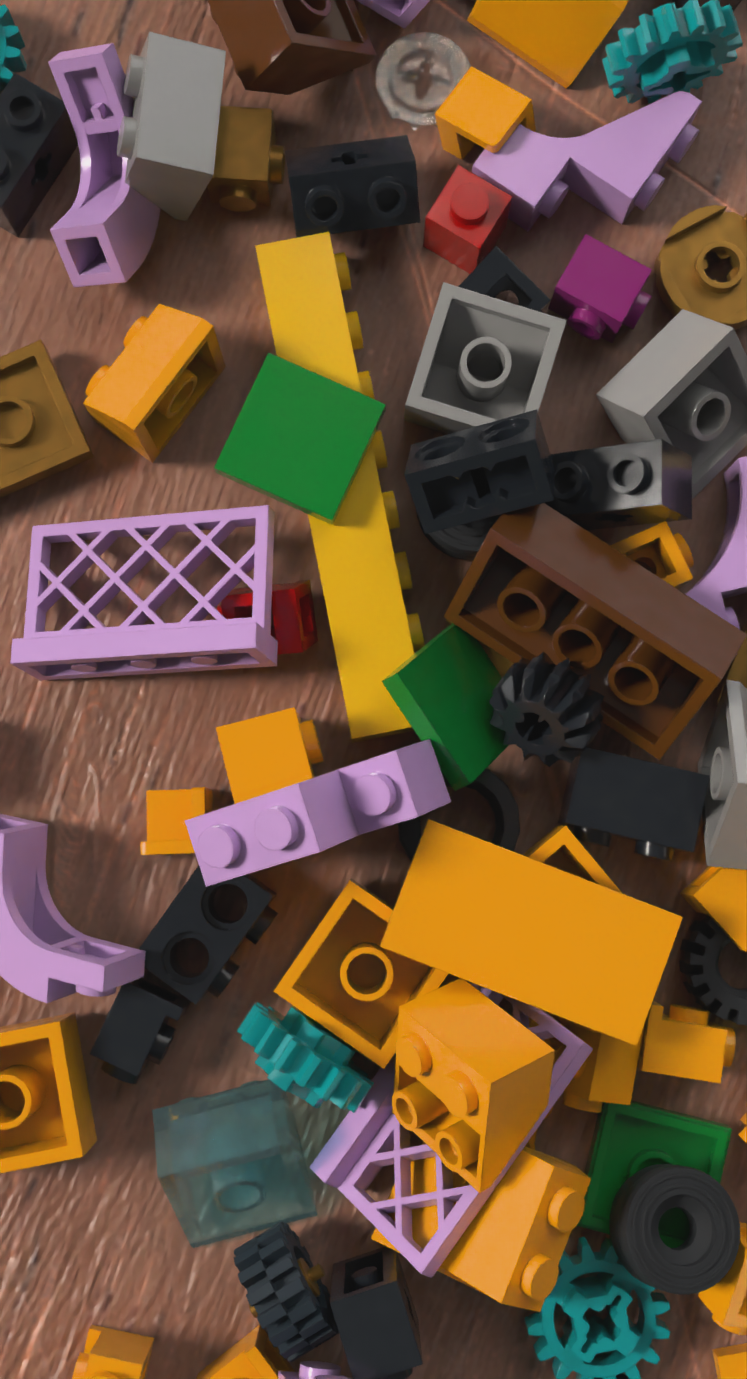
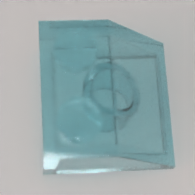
[152,1079,318,1248]

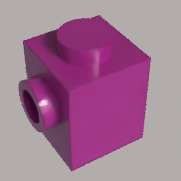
[548,234,652,343]

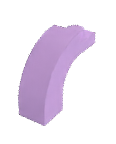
[48,43,160,287]
[0,814,146,1003]

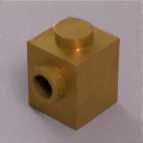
[207,106,285,212]

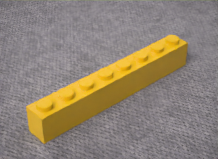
[255,232,424,743]

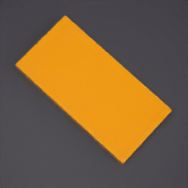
[380,819,683,1046]

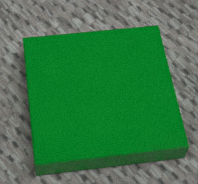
[214,352,386,525]
[382,623,509,791]
[576,1100,732,1248]

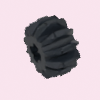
[489,652,604,767]

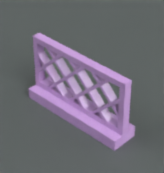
[10,505,278,681]
[310,974,593,1278]

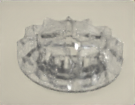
[376,32,471,131]

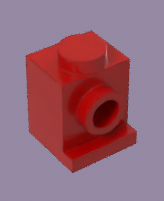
[217,580,318,655]

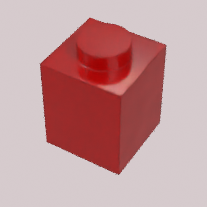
[423,165,512,274]

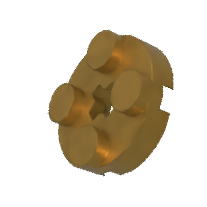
[654,205,747,330]

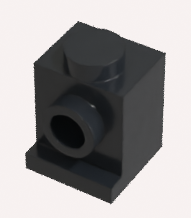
[458,246,550,313]
[90,978,191,1084]

